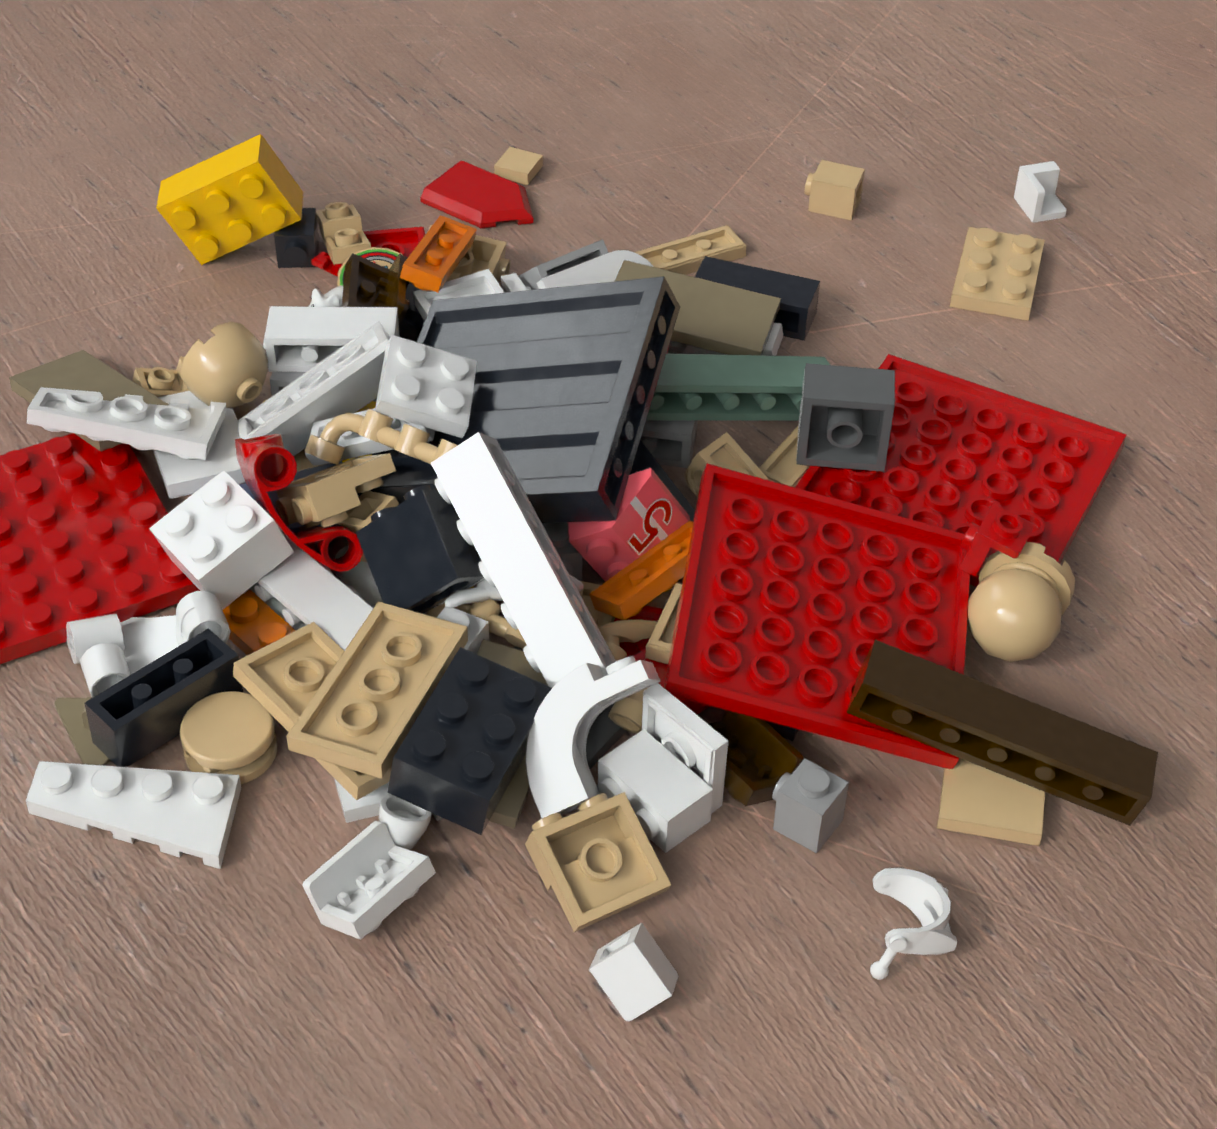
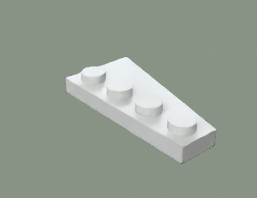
[27,387,226,460]
[26,761,241,869]

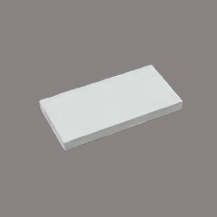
[153,391,246,499]

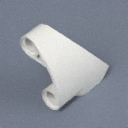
[66,591,230,698]

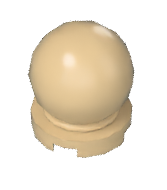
[967,542,1075,663]

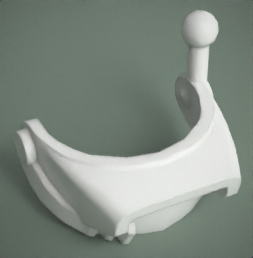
[870,868,957,980]

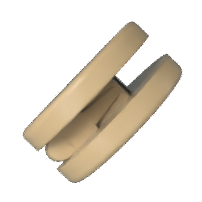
[180,691,277,785]

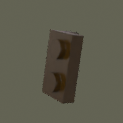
[341,253,409,323]
[709,710,804,807]

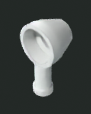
[379,794,432,850]

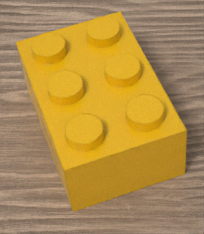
[156,134,304,265]

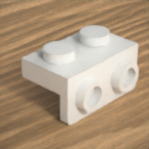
[303,821,436,940]

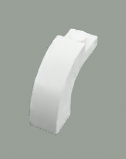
[526,656,660,818]

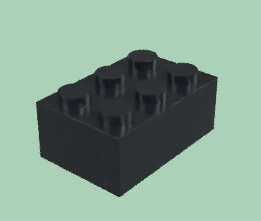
[387,647,552,835]

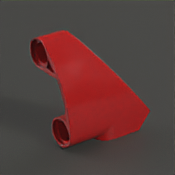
[235,434,363,572]

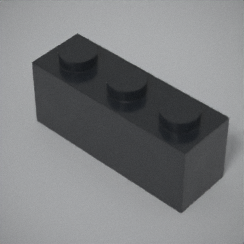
[695,256,820,341]
[84,628,243,767]

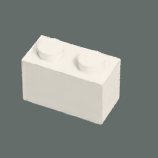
[597,729,713,853]

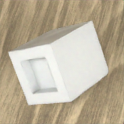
[1014,161,1067,223]
[589,922,678,1021]

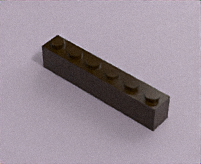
[846,640,1158,826]

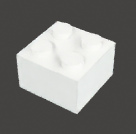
[149,470,294,610]

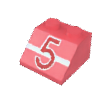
[568,468,690,582]

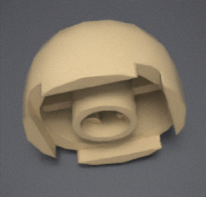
[180,322,268,408]

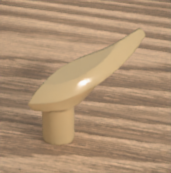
[598,620,657,646]

